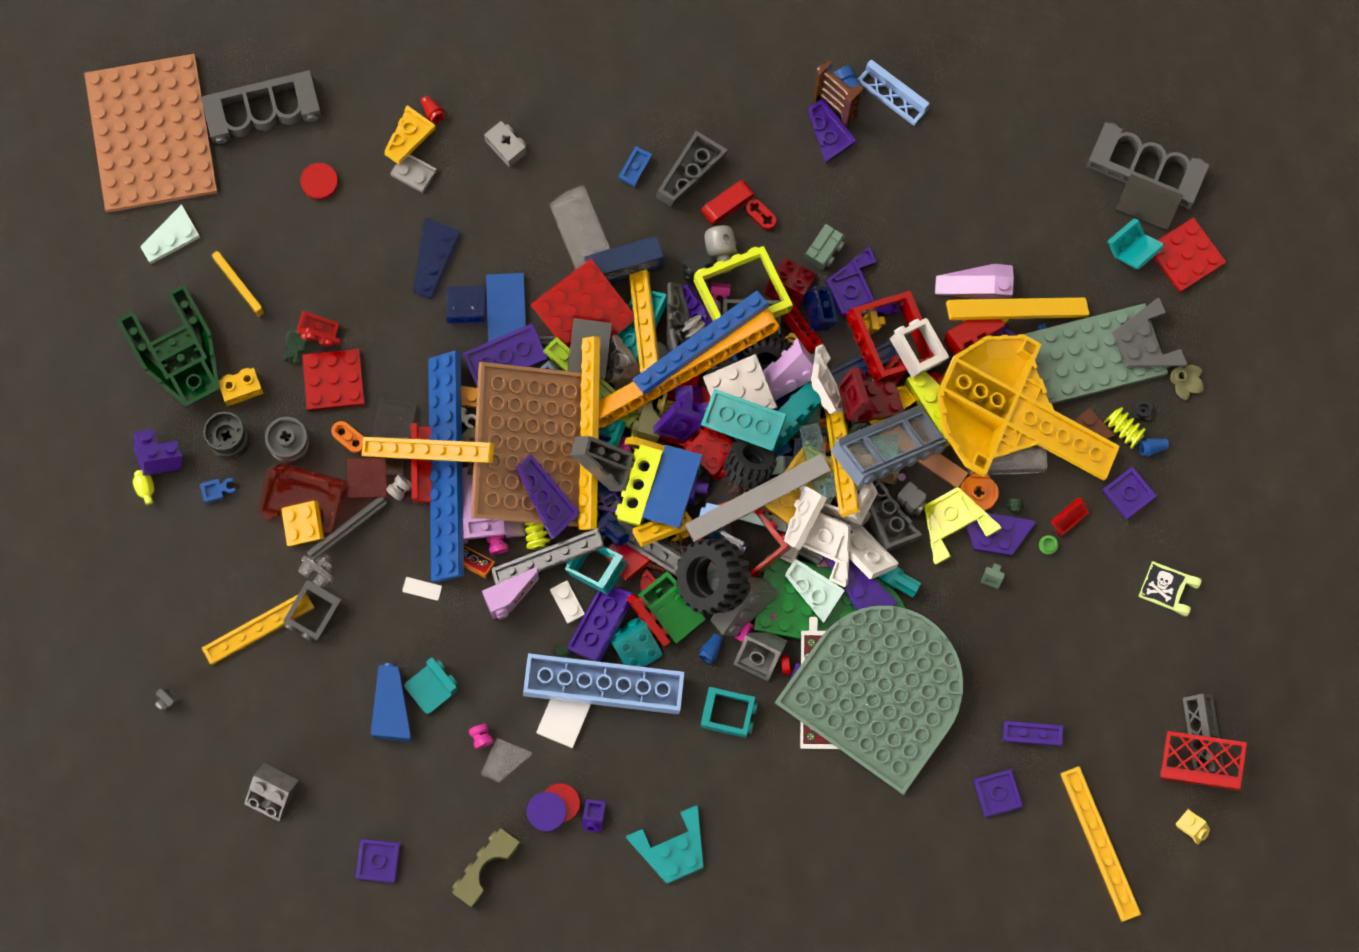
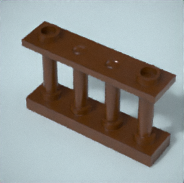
[813,60,864,128]

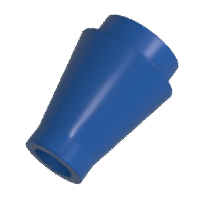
[1139,438,1169,457]
[699,634,723,664]

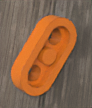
[331,421,363,453]

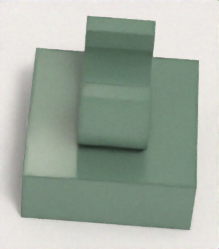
[980,563,1005,589]

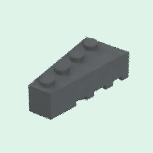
[858,478,922,552]

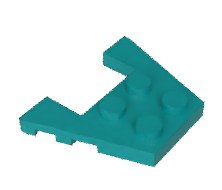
[626,805,703,884]

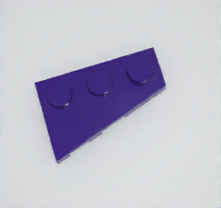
[808,98,856,163]

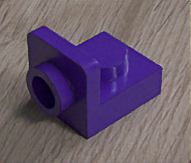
[582,799,606,832]

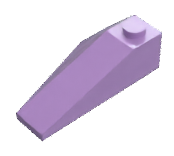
[935,264,1014,299]

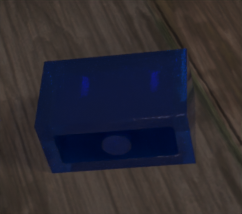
[804,287,838,331]

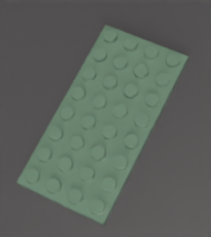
[1024,303,1168,405]

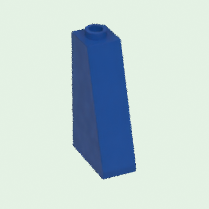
[371,663,412,741]

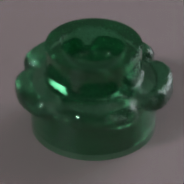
[1005,499,1025,512]
[552,645,570,658]

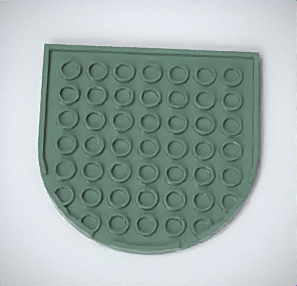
[774,606,963,794]

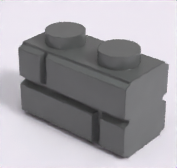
[896,482,927,518]

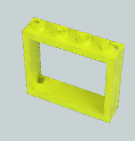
[693,246,793,321]

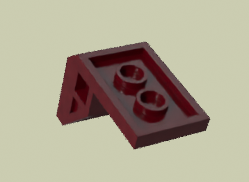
[837,367,904,423]

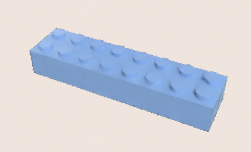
[523,653,684,714]

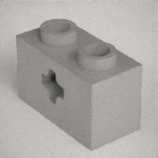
[484,121,526,168]

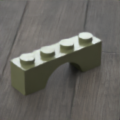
[632,391,669,443]
[452,828,521,909]

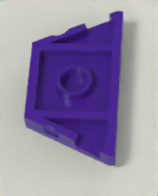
[966,513,1035,556]

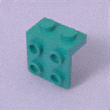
[1107,218,1164,269]
[610,617,662,667]
[404,657,458,714]

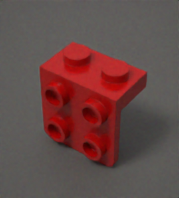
[296,311,341,347]
[683,426,733,475]

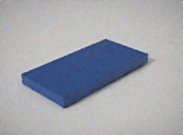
[486,273,526,342]
[642,445,703,529]

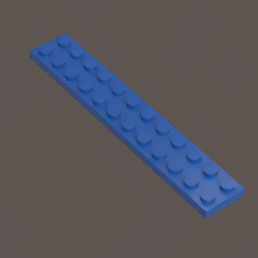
[428,351,464,582]

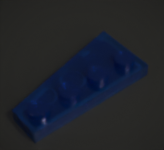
[413,218,460,299]

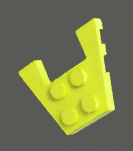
[925,487,1002,565]

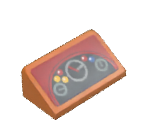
[463,545,495,579]

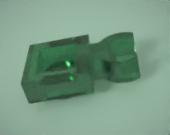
[283,328,307,364]

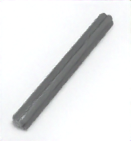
[307,496,387,561]

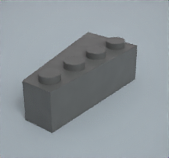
[655,131,728,207]

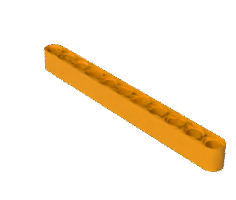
[599,309,779,428]

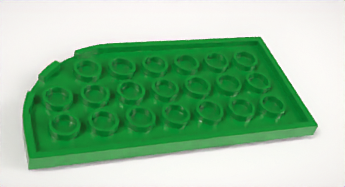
[753,555,906,640]

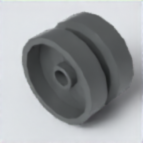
[265,416,310,464]

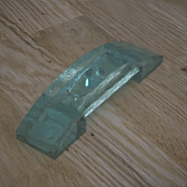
[800,423,837,500]

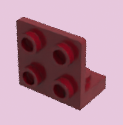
[764,258,817,309]

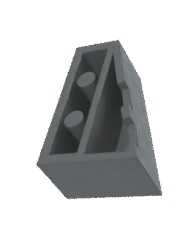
[710,577,779,637]

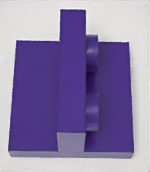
[653,394,705,442]

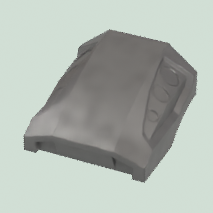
[606,335,640,390]

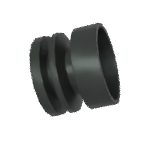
[203,412,250,460]

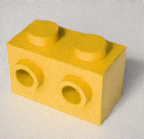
[219,368,264,407]

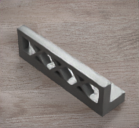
[612,521,685,575]
[1183,693,1224,773]

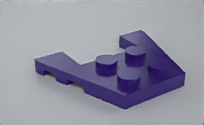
[826,247,900,316]

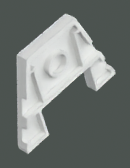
[811,344,845,414]
[780,512,850,587]

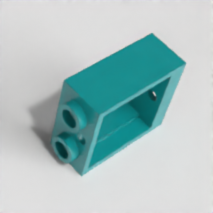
[565,547,628,595]
[700,687,758,738]

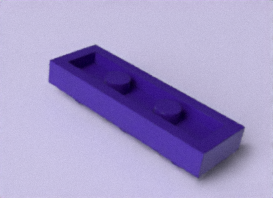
[1003,721,1063,746]

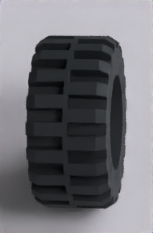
[675,539,751,614]

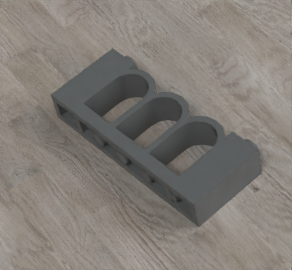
[201,70,322,144]
[1086,122,1209,210]

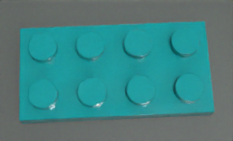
[609,291,667,364]
[701,389,787,452]

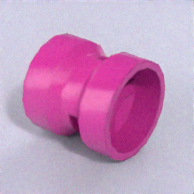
[486,535,509,555]
[469,723,494,749]

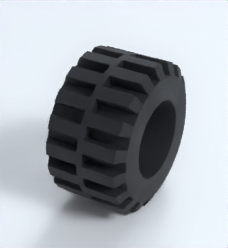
[742,331,790,371]
[724,439,777,490]

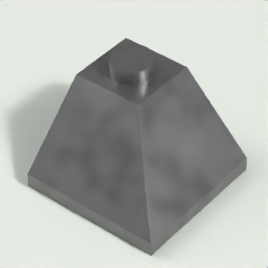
[733,632,787,681]

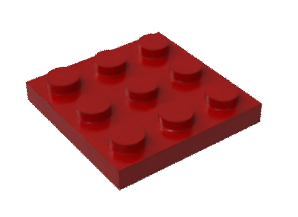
[1153,217,1226,293]
[302,349,365,411]

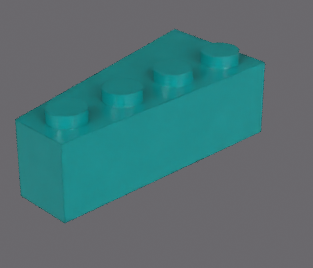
[776,381,822,450]

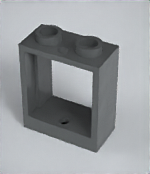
[283,580,341,642]

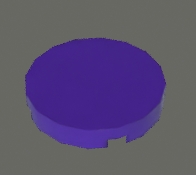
[527,792,566,832]

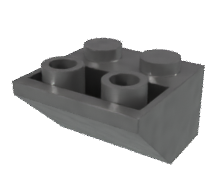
[244,763,299,821]

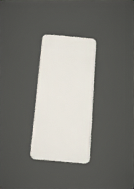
[402,577,442,600]

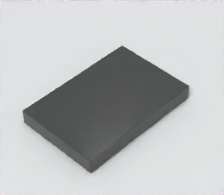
[567,318,612,380]

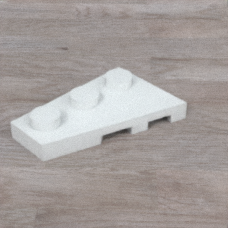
[784,485,827,550]

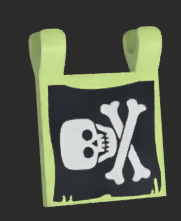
[1138,561,1201,616]

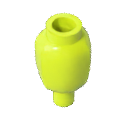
[133,470,154,505]

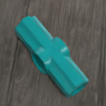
[876,567,921,599]

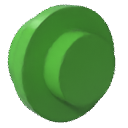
[1039,535,1058,555]

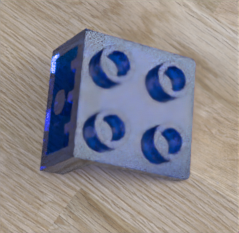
[446,286,485,324]

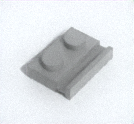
[390,155,437,193]

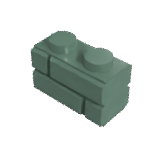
[804,224,845,270]

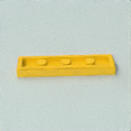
[212,251,264,317]

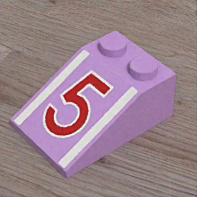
[482,568,539,620]

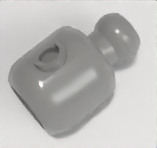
[704,225,737,273]

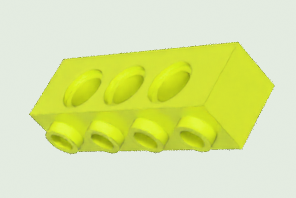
[615,444,663,527]

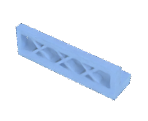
[858,60,930,126]

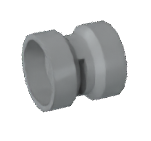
[386,474,412,501]

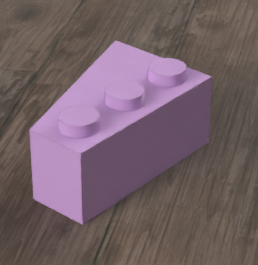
[763,338,814,401]

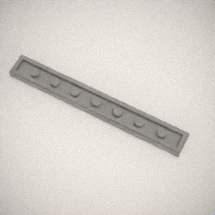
[685,453,831,542]

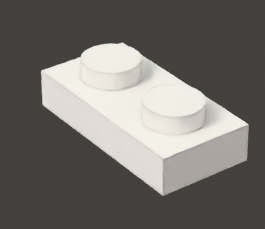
[550,581,585,624]

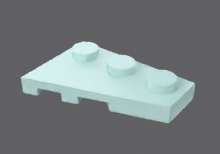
[140,204,200,264]
[785,559,844,623]

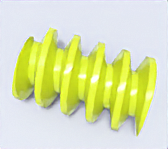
[1104,407,1146,449]
[524,523,550,550]

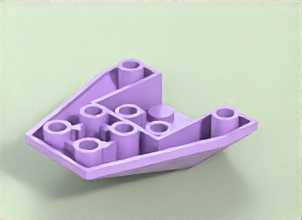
[462,466,525,544]

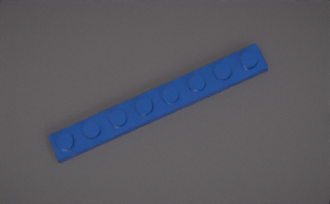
[632,291,769,395]

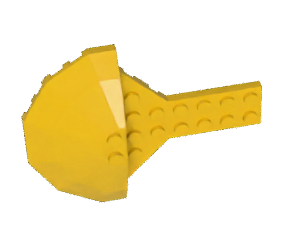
[937,334,1120,480]

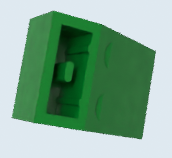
[637,571,706,644]

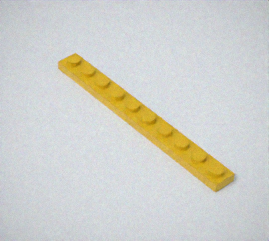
[578,336,600,530]

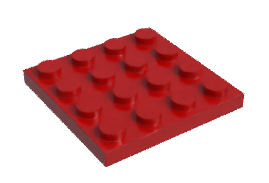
[531,258,634,349]

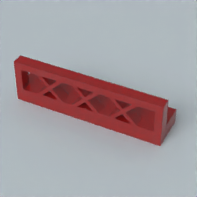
[411,423,432,503]

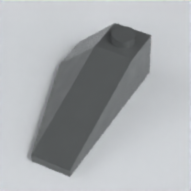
[666,282,690,353]

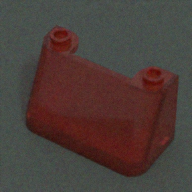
[258,463,348,534]

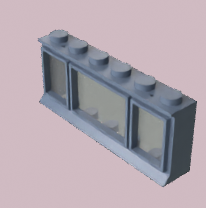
[831,404,948,487]

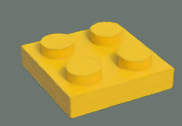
[281,501,324,546]

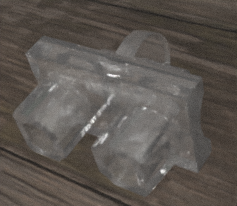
[298,554,335,588]

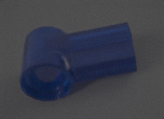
[597,510,630,547]

